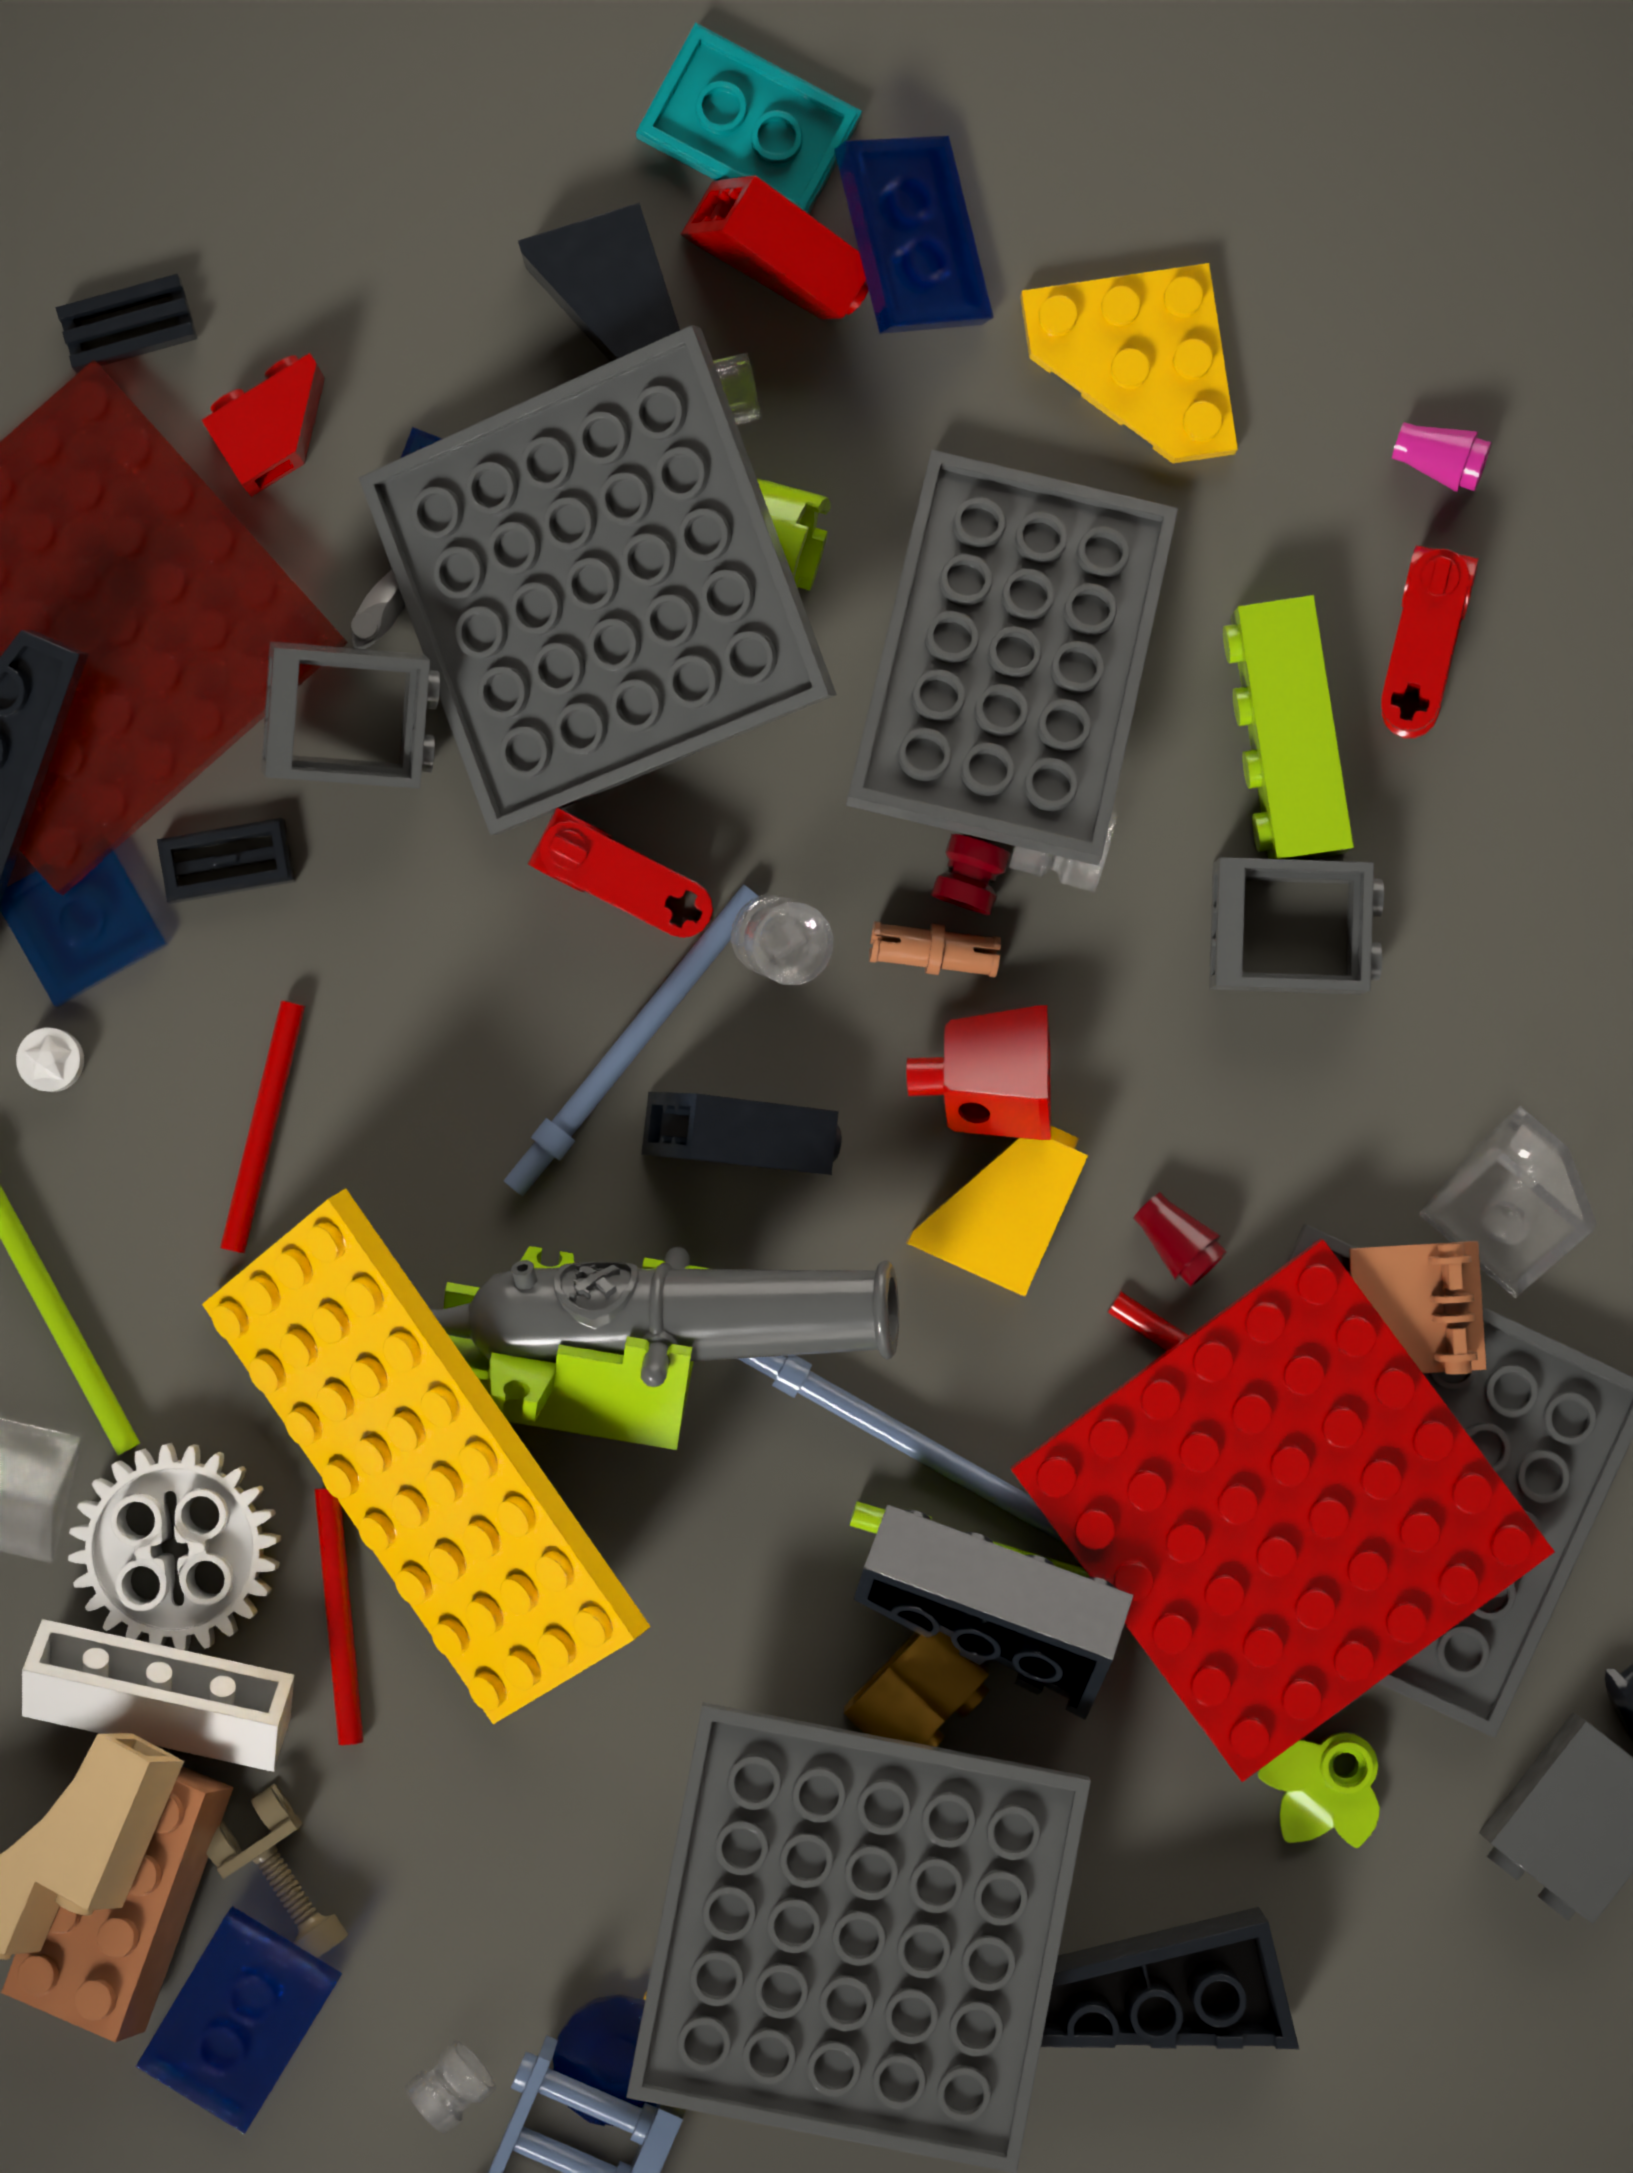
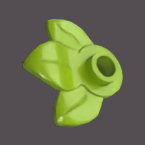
[1257,1732,1380,1848]

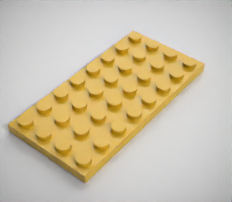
[202,1188,651,1724]

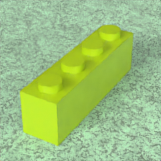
[1223,595,1354,860]

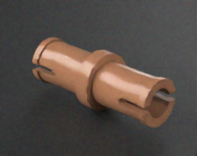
[869,921,1001,977]

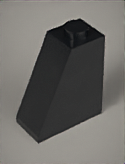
[518,202,680,362]
[641,1092,842,1175]

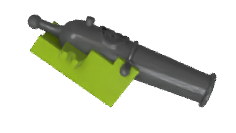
[430,1246,899,1450]

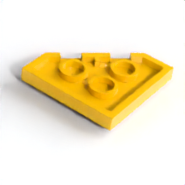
[1020,263,1238,464]

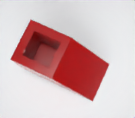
[201,353,325,497]

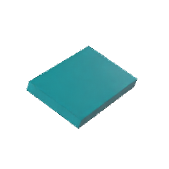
[636,22,862,214]

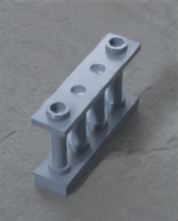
[487,2035,686,2173]

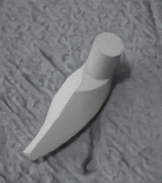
[351,570,405,649]

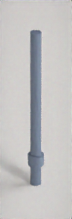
[503,884,763,1197]
[739,1355,1065,1543]

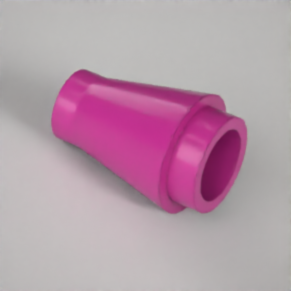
[1392,422,1492,493]

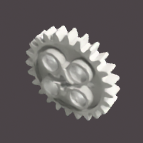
[68,1443,281,1651]

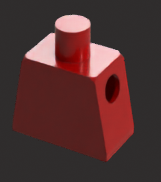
[906,1005,1051,1140]

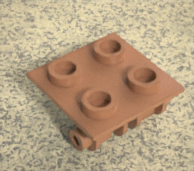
[1349,1241,1486,1374]

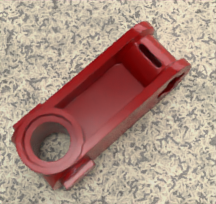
[1381,545,1479,739]
[527,808,713,938]

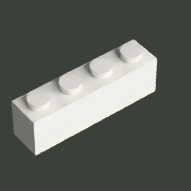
[22,1619,294,1772]

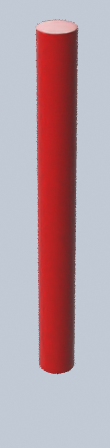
[220,1000,306,1254]
[314,1487,364,1745]

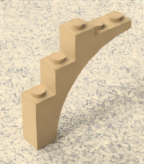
[0,1733,184,1960]

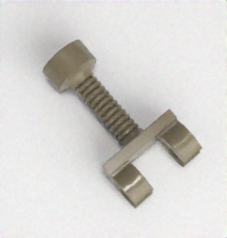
[206,1783,349,1965]

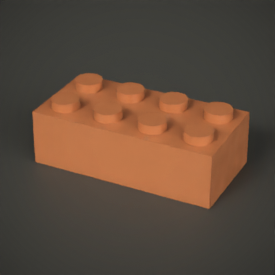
[1,1766,234,2043]

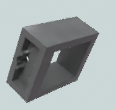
[261,641,440,789]
[1209,857,1384,995]

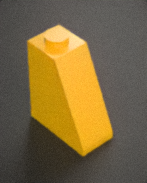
[906,1126,1088,1296]

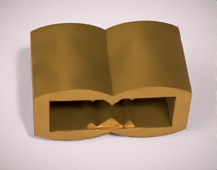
[844,1632,989,1747]

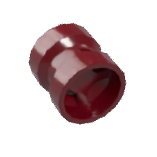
[931,834,1011,915]

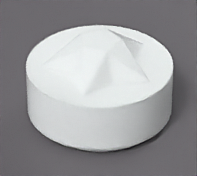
[16,1028,84,1092]

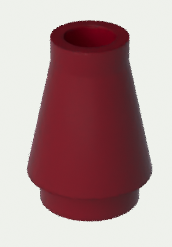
[1133,1192,1227,1287]

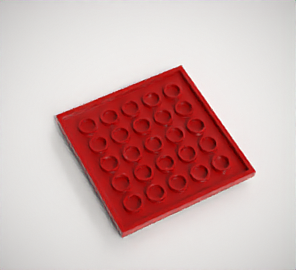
[1010,1238,1555,1782]

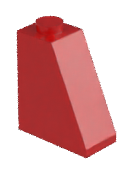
[680,175,876,319]

